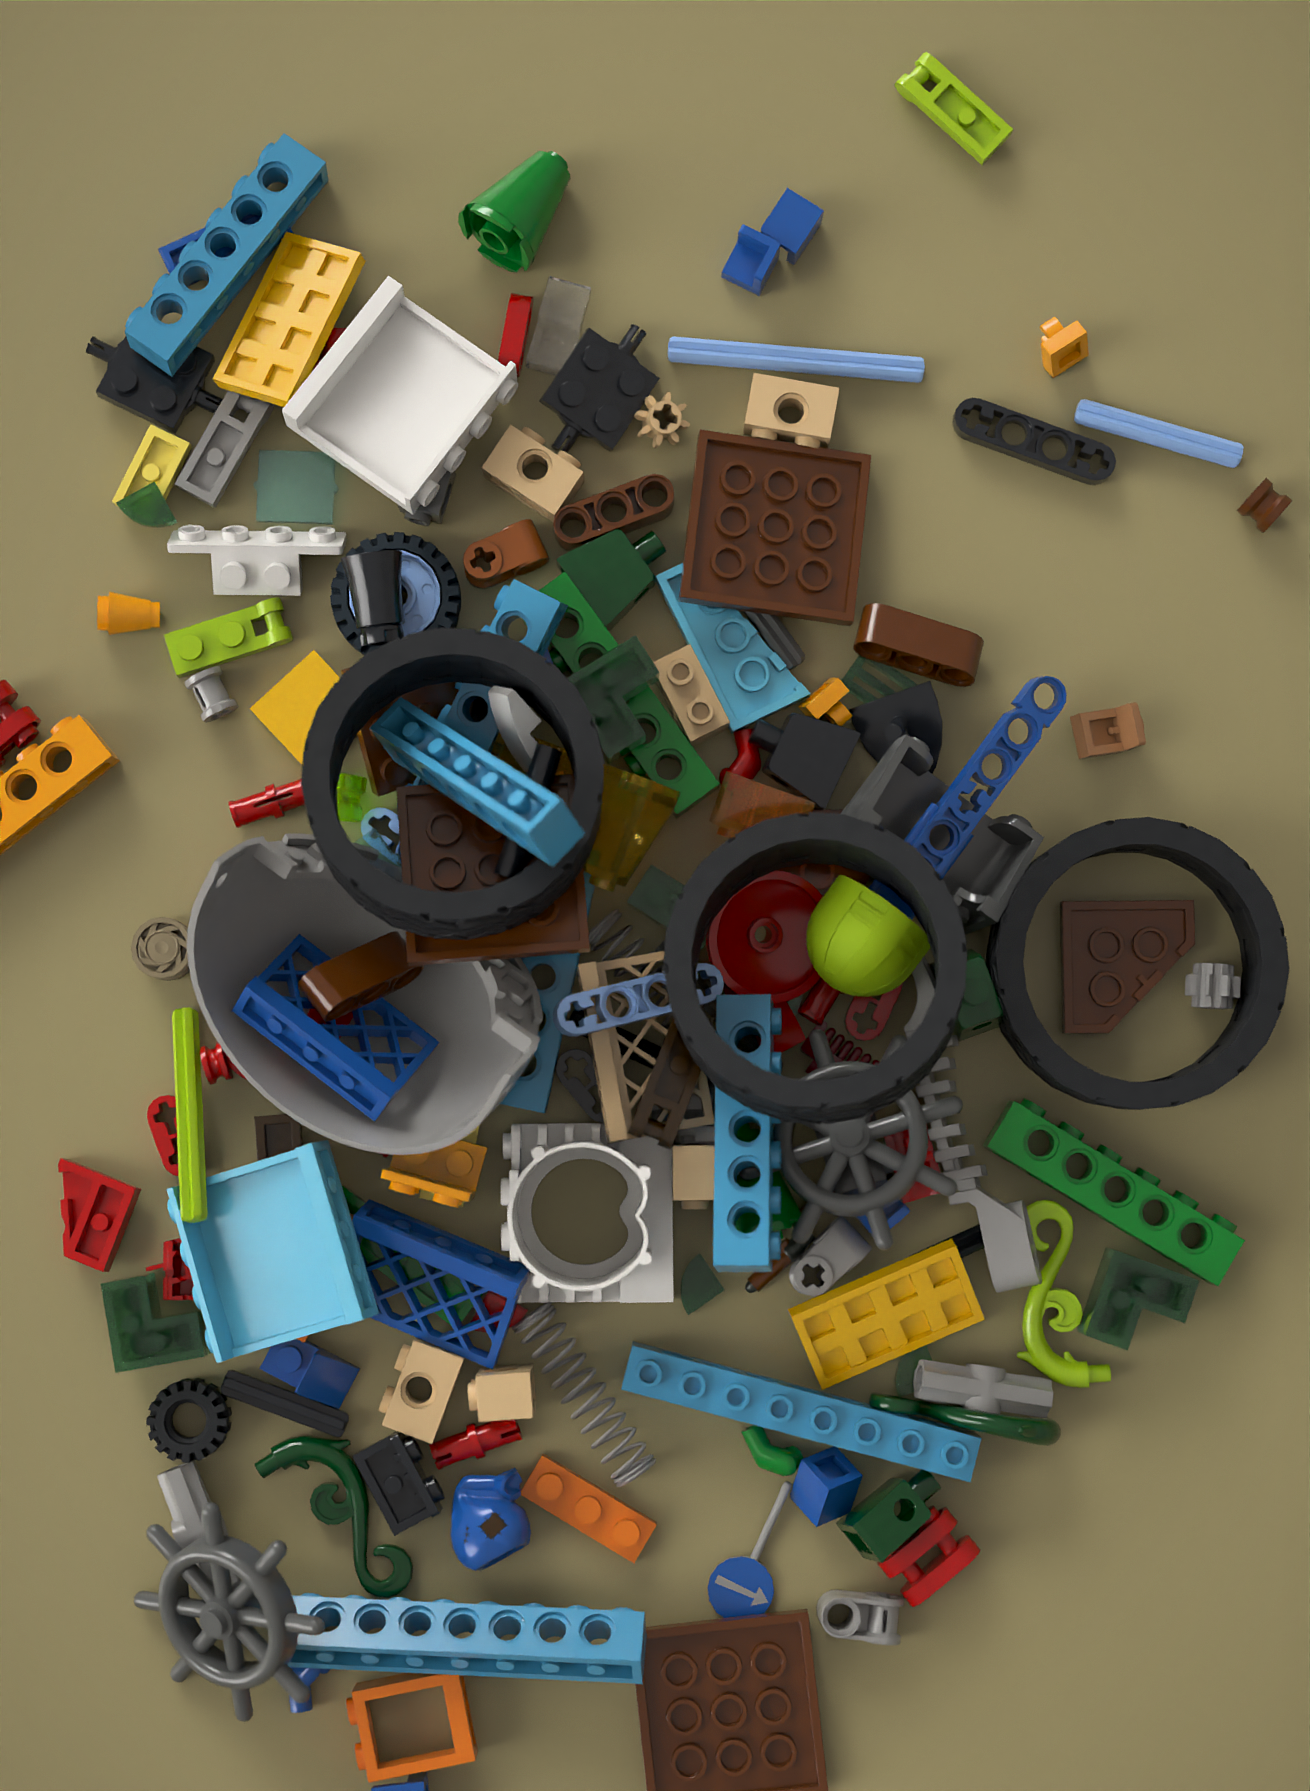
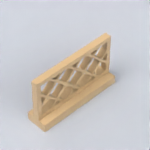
[576,951,715,1144]

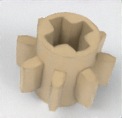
[634,392,690,448]

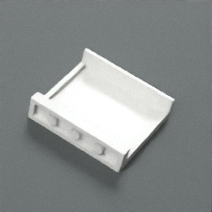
[282,276,518,515]

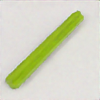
[172,1007,208,1223]

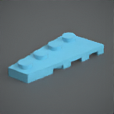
[655,563,811,734]

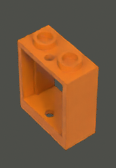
[346,1673,478,1783]

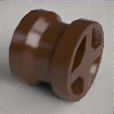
[1237,478,1293,533]

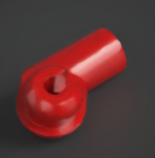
[719,729,761,791]

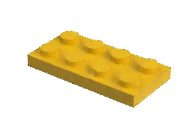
[213,232,366,407]
[788,1238,985,1390]

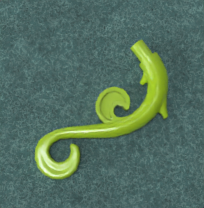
[1016,1199,1111,1388]

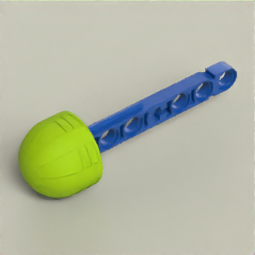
[806,676,1067,997]

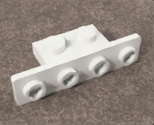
[167,525,346,596]

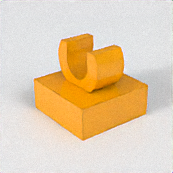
[1040,317,1089,378]
[798,678,852,726]

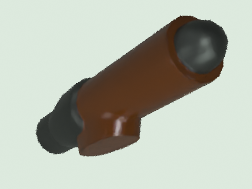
[745,1233,816,1293]

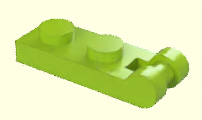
[895,52,1013,165]
[163,597,293,678]

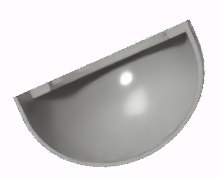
[187,833,542,1155]

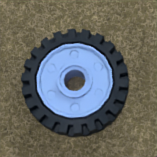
[330,532,462,656]

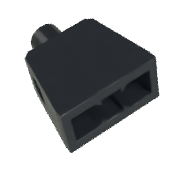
[747,713,861,810]

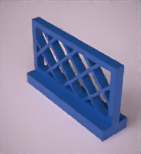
[232,934,439,1122]
[352,1199,530,1370]

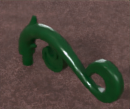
[869,1393,1061,1446]
[255,1436,413,1598]

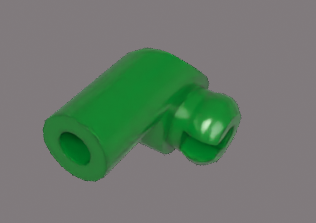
[741,1425,804,1476]

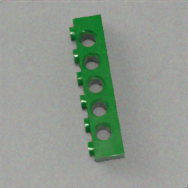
[521,572,720,819]
[982,1098,1245,1286]

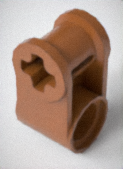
[463,519,550,589]

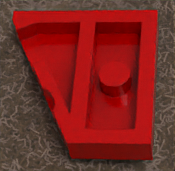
[58,1158,141,1272]

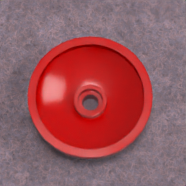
[706,870,823,1004]

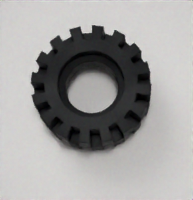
[146,1378,232,1463]

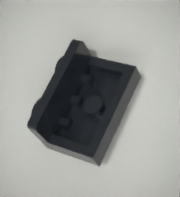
[352,1431,445,1536]

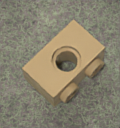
[743,373,839,449]
[481,424,584,522]
[651,644,730,747]
[672,1144,715,1209]
[378,1337,465,1444]
[468,1363,537,1422]

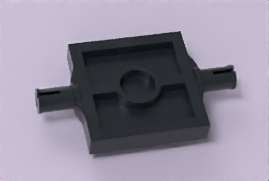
[539,324,660,453]
[86,336,223,434]

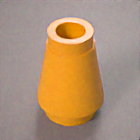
[97,591,160,635]

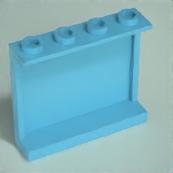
[167,1140,379,1363]

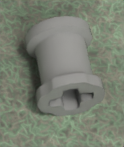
[184,666,238,723]

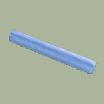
[1074,399,1244,468]

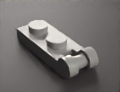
[175,390,274,508]

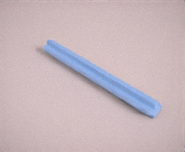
[667,336,925,383]

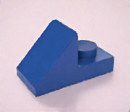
[259,1339,361,1409]

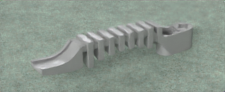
[904,956,1042,1293]

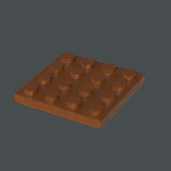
[678,429,871,626]
[396,774,590,966]
[635,1609,828,1791]

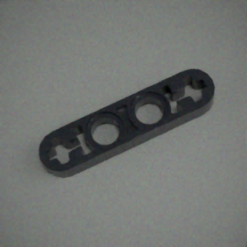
[952,398,1116,485]

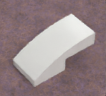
[488,685,541,773]

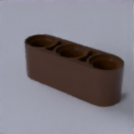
[553,474,674,551]
[853,603,984,687]
[298,931,424,1022]

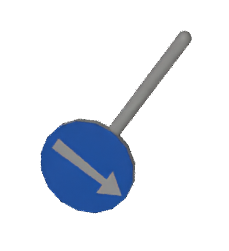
[707,1481,792,1618]

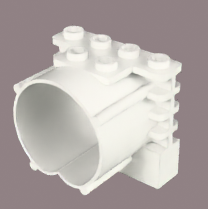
[501,1122,674,1303]

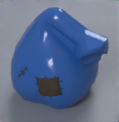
[450,1468,531,1571]

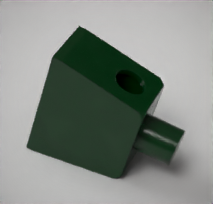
[556,528,667,631]
[930,949,1004,1042]
[836,1469,941,1563]

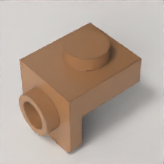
[1070,702,1146,759]

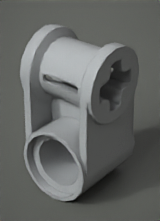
[789,1216,872,1296]
[816,1589,905,1645]

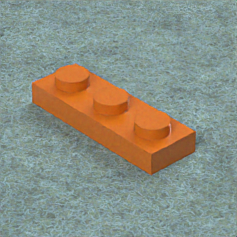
[521,1454,657,1563]

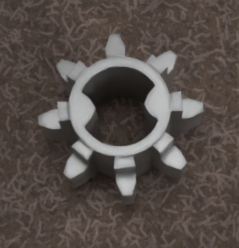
[1185,963,1241,1009]

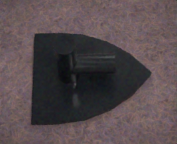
[848,681,943,774]

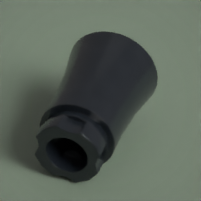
[341,550,405,647]

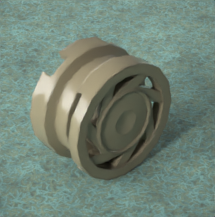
[131,917,189,981]

